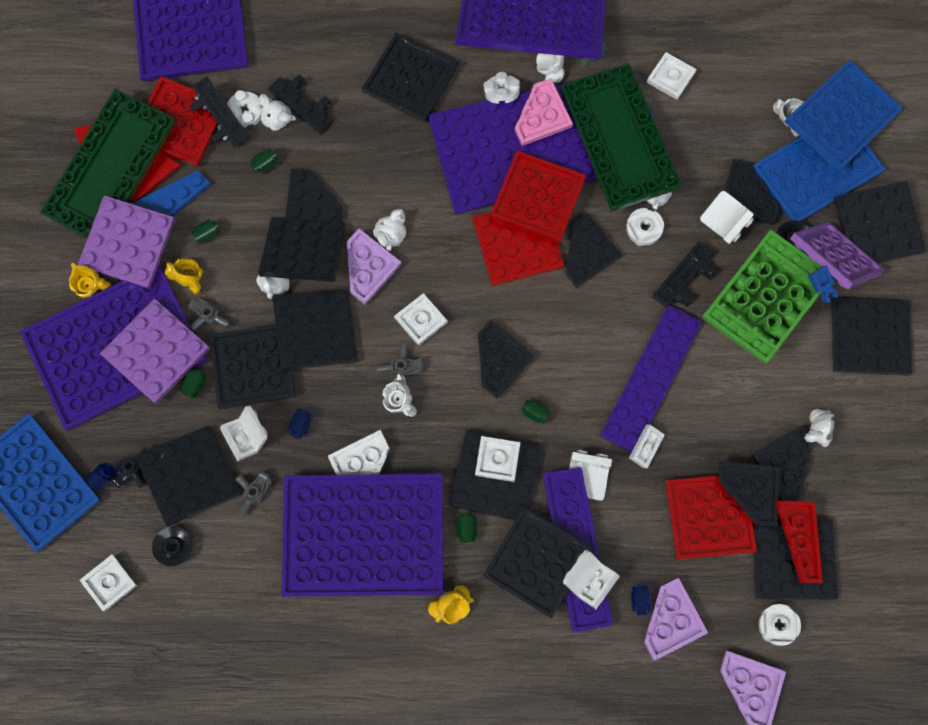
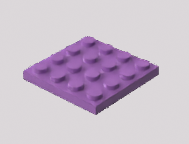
[78,196,175,289]
[790,221,885,289]
[100,299,210,404]

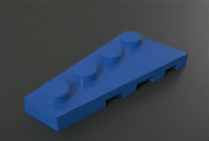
[132,170,211,217]

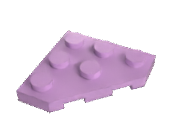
[347,229,402,305]
[644,578,708,661]
[719,651,786,725]

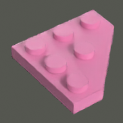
[515,78,573,146]

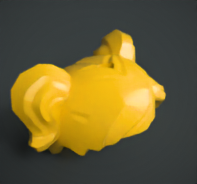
[164,258,204,295]
[69,263,111,298]
[428,585,474,624]

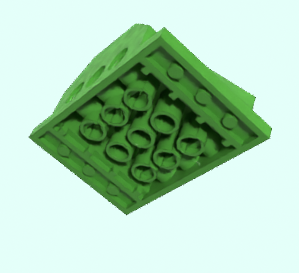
[702,230,833,365]

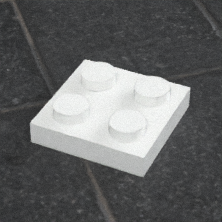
[647,52,697,100]
[394,293,448,346]
[475,436,520,482]
[80,554,137,612]

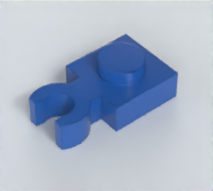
[808,266,838,303]

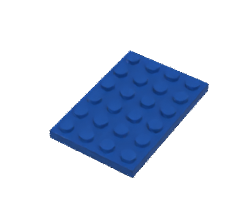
[784,60,903,172]
[753,137,886,222]
[0,413,101,553]

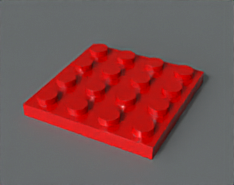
[147,76,227,167]
[490,151,586,243]
[472,212,564,287]
[665,476,757,560]

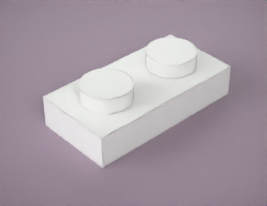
[629,425,664,468]

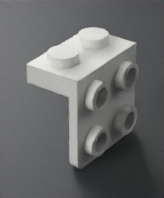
[700,191,754,244]
[220,405,267,461]
[569,450,612,501]
[563,550,620,609]

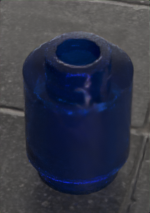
[288,409,312,439]
[87,463,115,490]
[630,586,652,616]

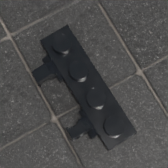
[268,75,333,135]
[189,76,250,148]
[652,241,716,308]

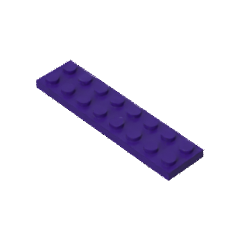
[600,305,702,453]
[543,467,613,633]

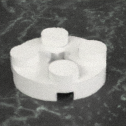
[484,72,520,104]
[227,91,263,128]
[626,208,664,246]
[758,604,801,646]

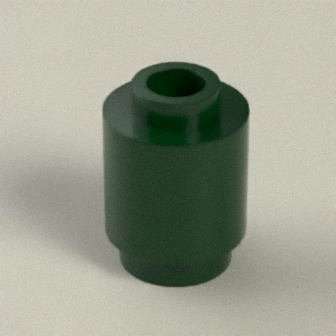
[250,148,278,174]
[191,219,221,244]
[181,369,206,399]
[521,398,551,425]
[457,513,477,543]

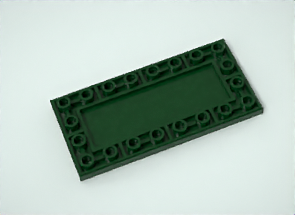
[561,63,682,212]
[40,88,177,239]

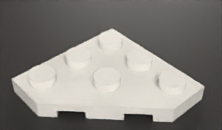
[328,430,390,475]

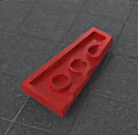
[129,152,182,204]
[775,501,823,583]

